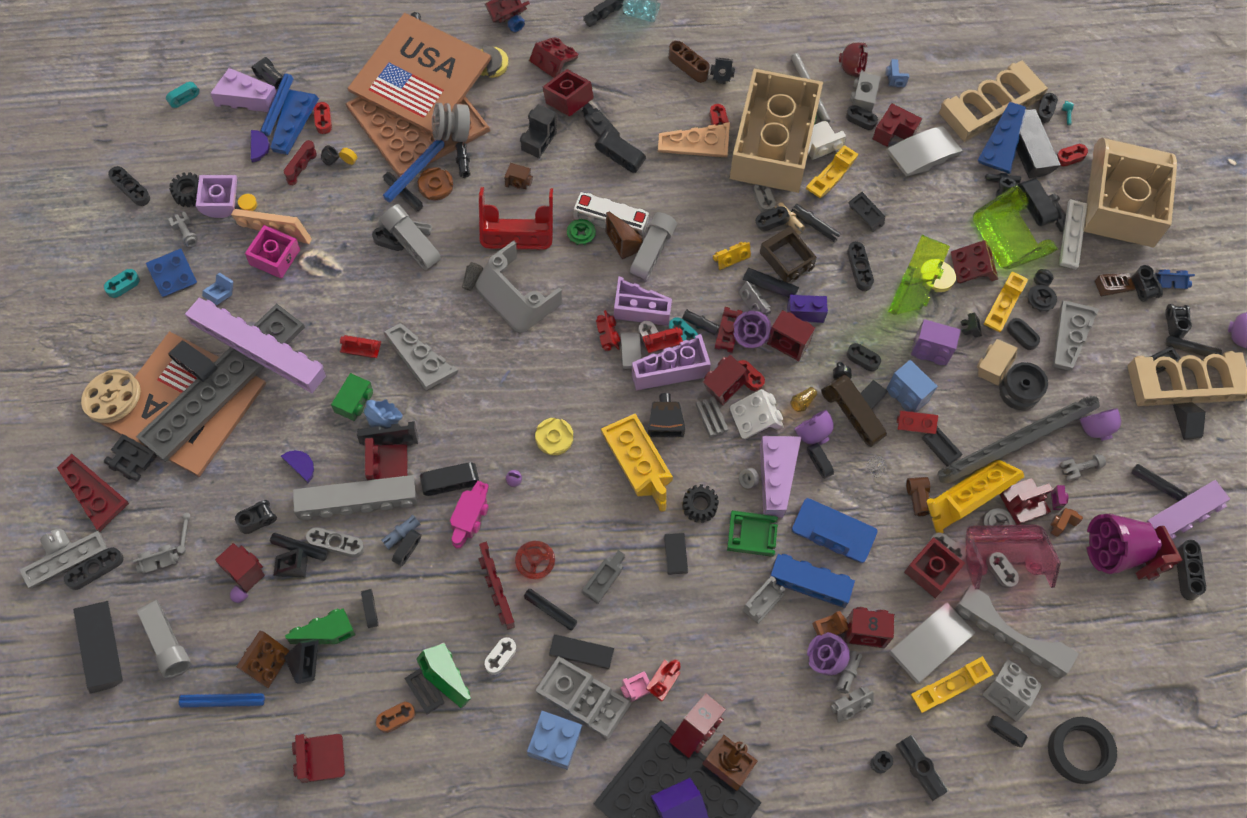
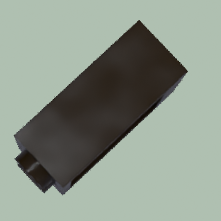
[759,226,817,282]

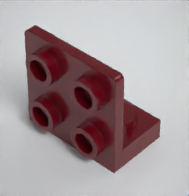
[951,240,998,284]
[365,438,408,481]

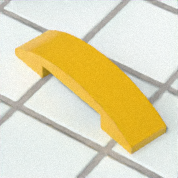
[806,145,859,198]
[984,271,1028,333]
[911,656,994,713]

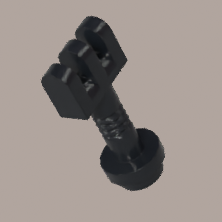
[1049,193,1066,232]

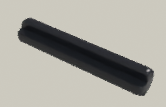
[383,172,423,211]
[1165,336,1222,356]
[1132,464,1188,501]
[270,533,328,561]
[524,588,577,630]

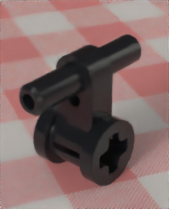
[985,173,1021,201]

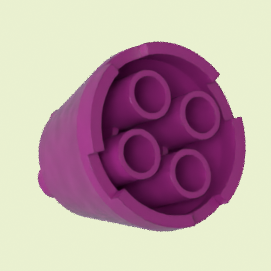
[1086,514,1162,574]

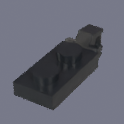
[583,0,624,27]
[582,102,620,137]

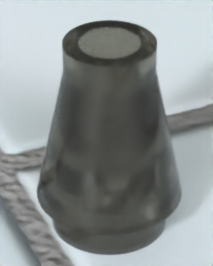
[462,262,484,291]

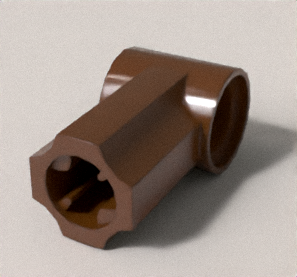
[906,477,930,517]

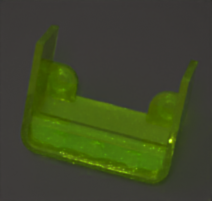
[888,235,950,315]

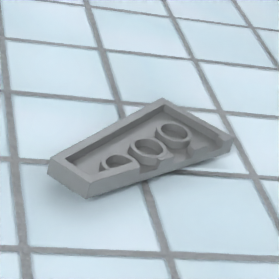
[1052,300,1099,371]

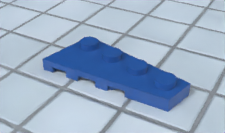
[270,89,319,155]
[978,102,1026,174]

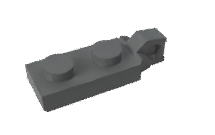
[582,550,625,604]

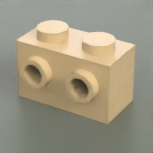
[977,339,1018,386]

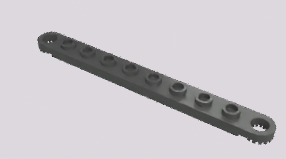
[938,396,1100,483]

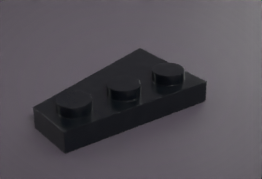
[357,421,418,446]

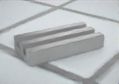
[696,397,728,438]

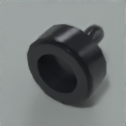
[321,145,339,166]
[1034,269,1054,286]
[833,362,852,380]

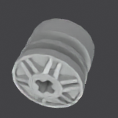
[432,102,470,142]

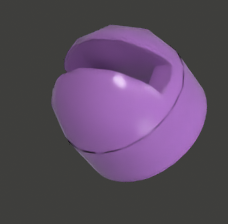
[506,470,522,487]
[230,585,249,603]

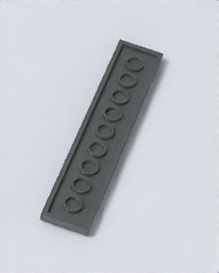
[136,304,305,462]

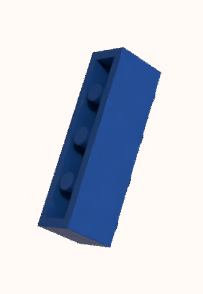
[769,554,855,608]

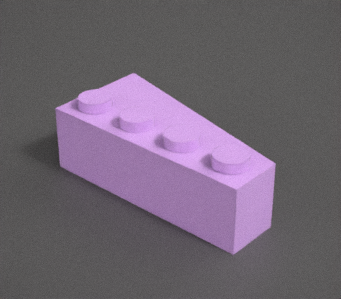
[632,334,711,391]
[760,436,801,518]
[1147,480,1230,540]

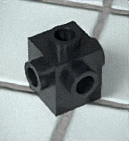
[710,57,735,84]

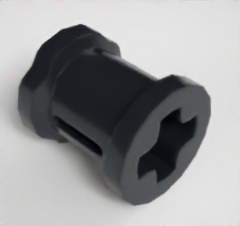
[870,751,893,774]

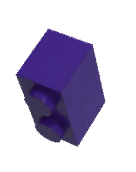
[787,295,828,323]

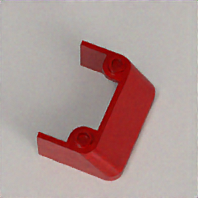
[479,187,553,249]

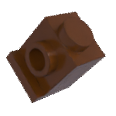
[504,163,533,189]

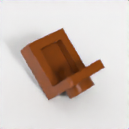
[1050,508,1083,537]
[812,611,848,636]

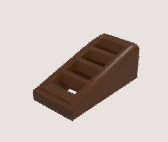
[1094,273,1136,297]

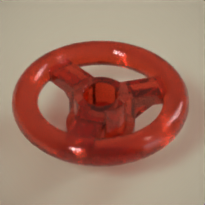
[515,541,555,579]

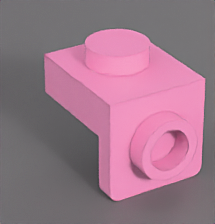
[620,671,650,703]

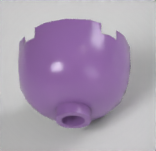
[734,311,771,348]
[1228,312,1247,348]
[1080,408,1121,441]
[795,410,834,445]
[807,632,850,676]

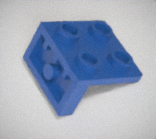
[146,248,197,297]

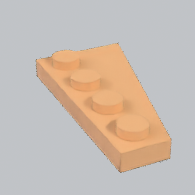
[658,122,730,158]
[231,209,312,244]

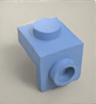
[886,59,909,87]
[202,273,233,305]

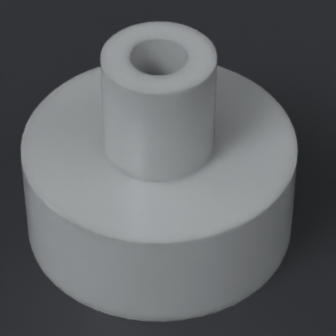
[739,468,759,489]

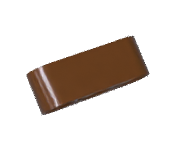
[668,40,710,83]

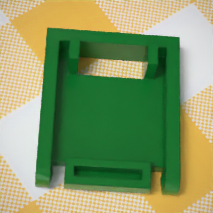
[727,510,778,557]

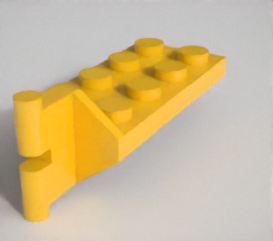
[601,413,673,512]
[927,460,1024,533]

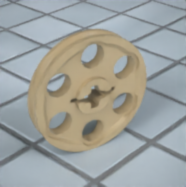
[81,369,141,423]

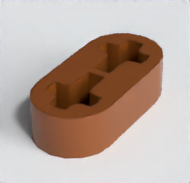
[376,702,415,733]

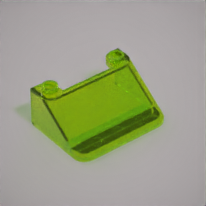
[973,185,1058,269]

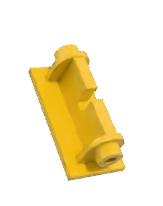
[713,242,751,270]

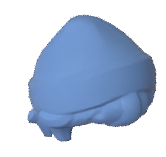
[364,399,403,429]

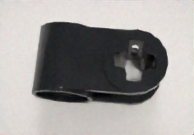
[1131,265,1163,302]
[1165,304,1192,339]
[235,500,277,534]

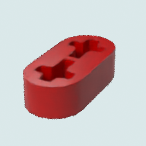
[314,102,332,134]
[709,104,729,126]
[1057,144,1088,167]
[738,360,765,392]

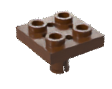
[236,630,290,688]
[702,735,758,791]

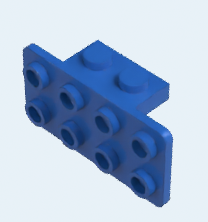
[792,498,878,563]

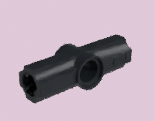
[896,735,949,801]

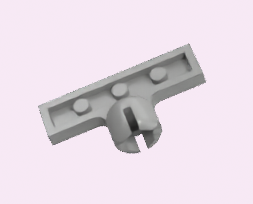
[20,529,108,589]

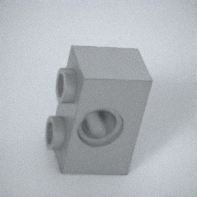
[850,72,881,112]

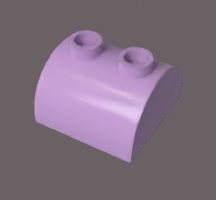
[196,175,237,218]

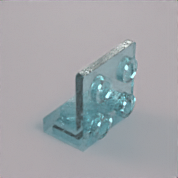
[623,0,661,23]

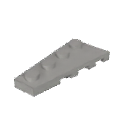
[384,323,458,390]

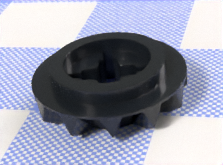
[1027,285,1057,312]

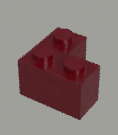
[872,103,923,147]
[215,543,265,593]

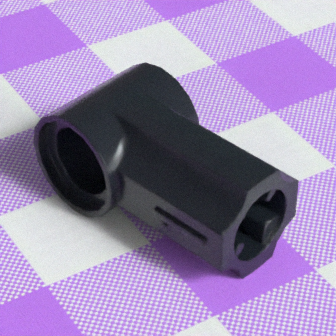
[251,57,283,89]

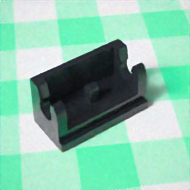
[848,192,885,232]

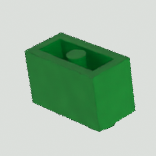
[331,373,373,421]

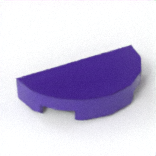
[251,130,270,163]
[281,450,314,483]

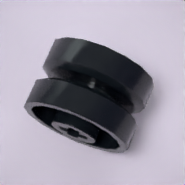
[999,362,1048,411]

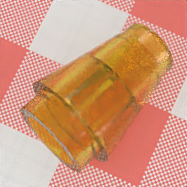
[790,387,818,412]

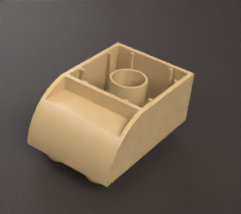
[1084,138,1177,248]

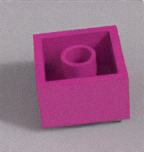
[245,225,300,279]

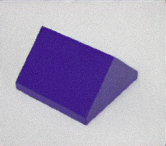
[651,778,709,818]

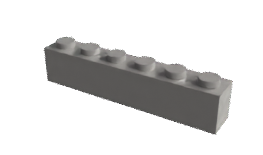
[293,475,417,520]

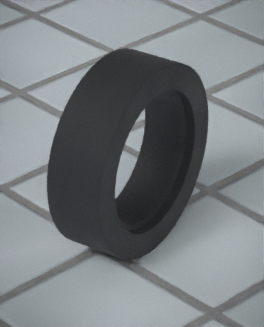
[1048,717,1117,784]

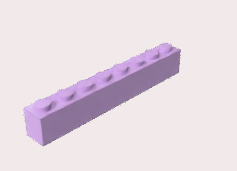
[185,297,326,393]

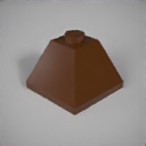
[605,211,643,260]

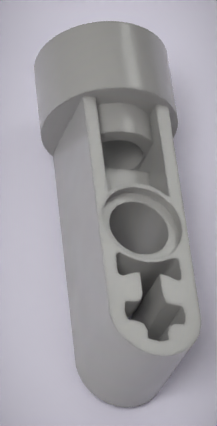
[380,204,441,270]
[630,212,677,280]
[137,600,191,678]

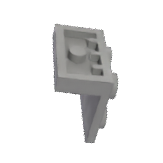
[982,659,1042,721]

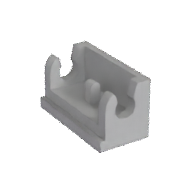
[743,576,785,624]

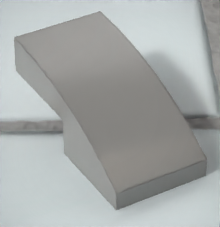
[621,332,641,369]

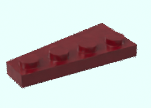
[57,454,129,532]

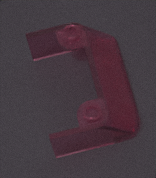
[965,525,1061,590]

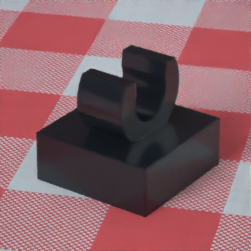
[960,312,982,338]

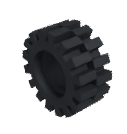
[169,172,199,208]
[682,484,719,523]

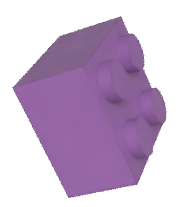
[911,319,961,366]

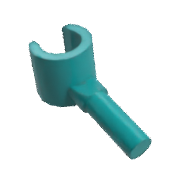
[1062,101,1074,125]

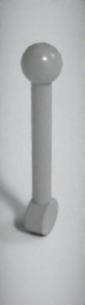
[177,513,190,554]

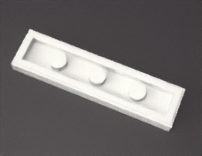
[1059,199,1087,270]

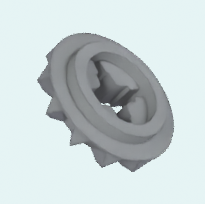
[983,508,1016,539]

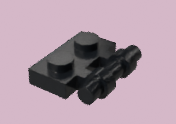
[104,434,157,482]

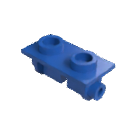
[1155,269,1195,289]

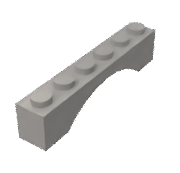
[954,585,1079,678]

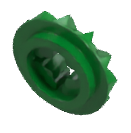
[567,219,596,246]

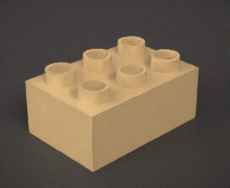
[730,69,823,193]

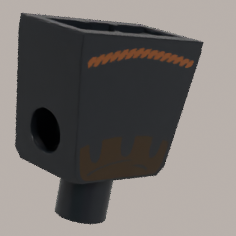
[648,393,685,437]

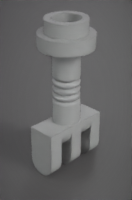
[168,211,197,247]
[1060,454,1106,482]

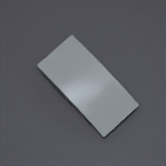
[886,126,963,176]
[889,603,975,684]
[535,656,631,739]

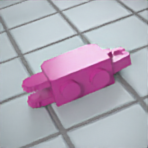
[450,481,489,549]

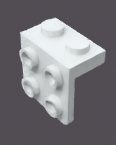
[808,121,846,160]
[730,389,784,439]

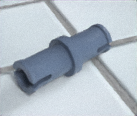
[381,515,421,550]

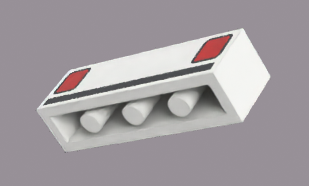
[574,192,649,237]

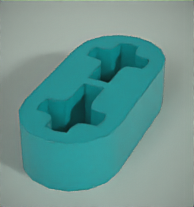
[166,82,200,108]
[104,269,140,298]
[668,317,698,341]

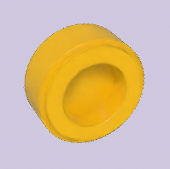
[339,148,358,165]
[238,194,257,211]

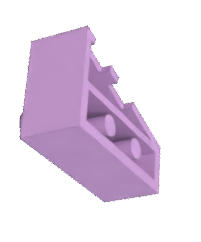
[210,68,276,112]
[614,276,672,326]

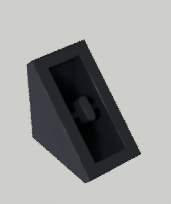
[1173,402,1206,440]
[273,548,308,577]
[284,639,319,684]

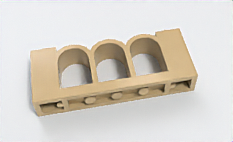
[939,60,1048,142]
[1127,351,1247,406]

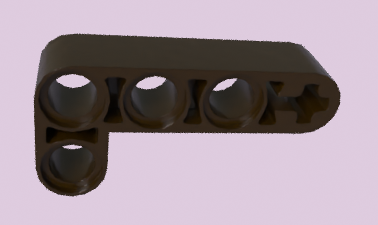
[821,375,887,447]

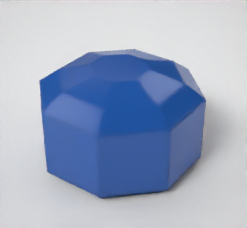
[508,15,525,32]

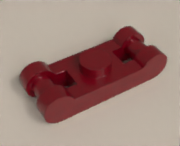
[284,140,317,186]
[714,307,743,353]

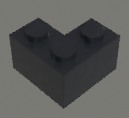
[520,104,557,159]

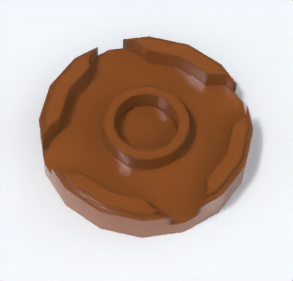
[417,167,454,200]

